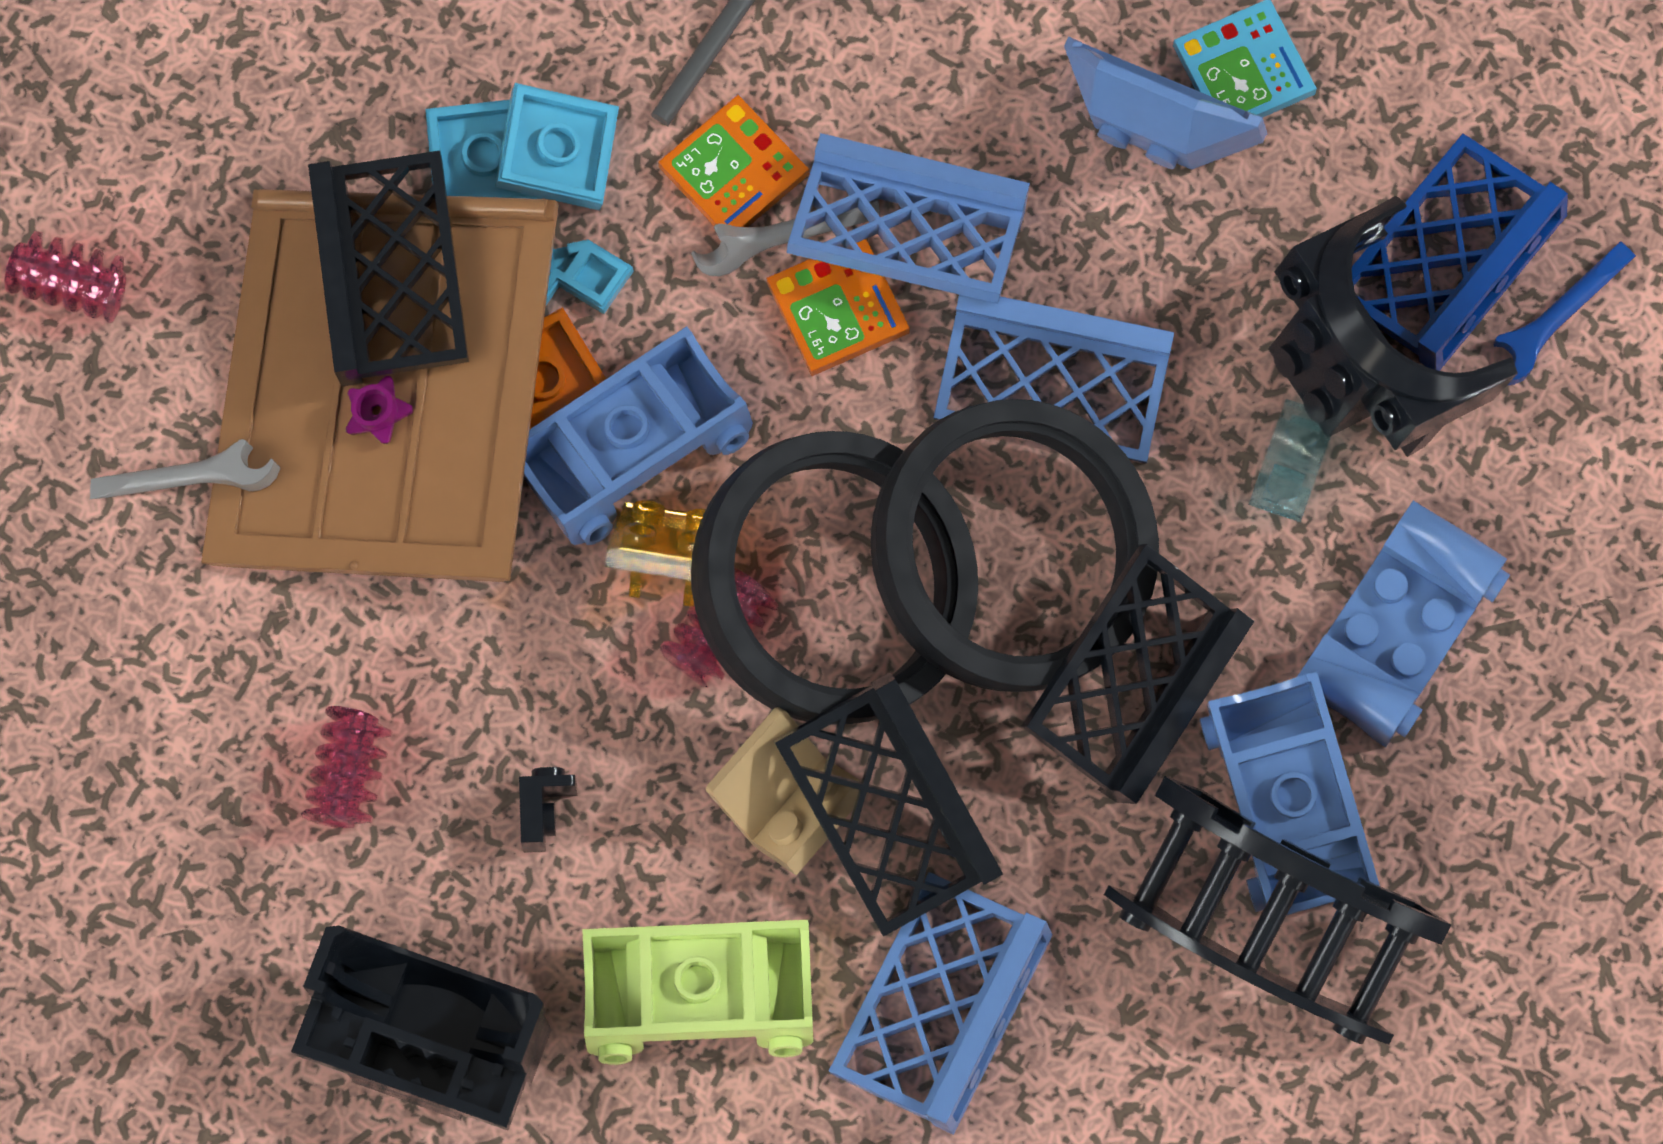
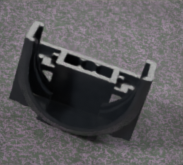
[1268,196,1518,457]
[291,925,551,1131]

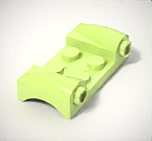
[582,920,814,1065]

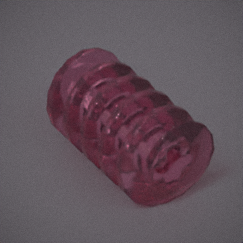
[4,230,126,323]
[660,568,779,688]
[301,706,392,828]

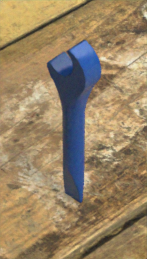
[1494,241,1636,385]

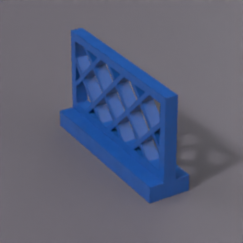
[1352,133,1568,371]

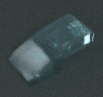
[1248,399,1331,522]

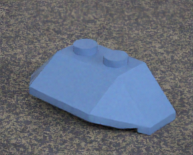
[1064,36,1267,170]

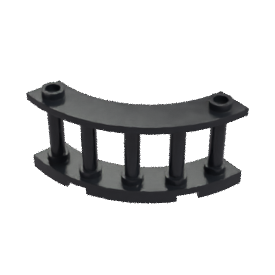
[1104,776,1451,1045]

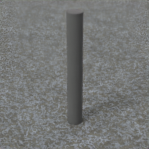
[651,0,755,127]

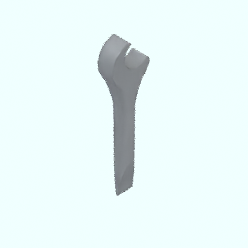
[691,199,880,276]
[90,439,280,499]

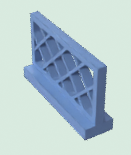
[787,133,1030,304]
[934,295,1174,463]
[829,872,1053,1135]

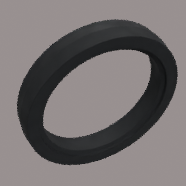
[871,399,1159,692]
[691,431,978,725]

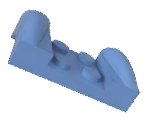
[523,326,753,545]
[1297,500,1510,747]
[1199,671,1380,916]

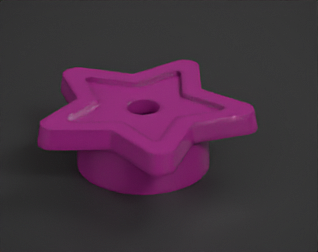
[345,376,413,444]

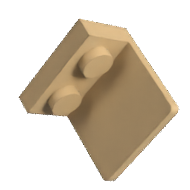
[706,707,868,875]

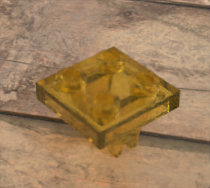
[605,500,706,607]

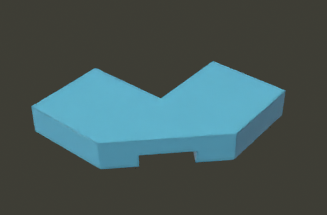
[546,239,634,314]

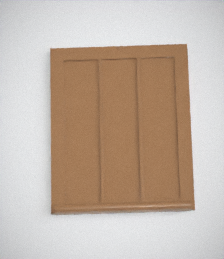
[201,189,559,582]

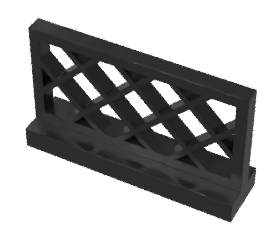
[308,150,469,387]
[1021,544,1255,804]
[773,672,1003,937]

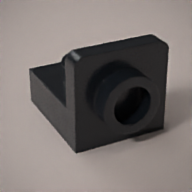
[519,767,578,853]

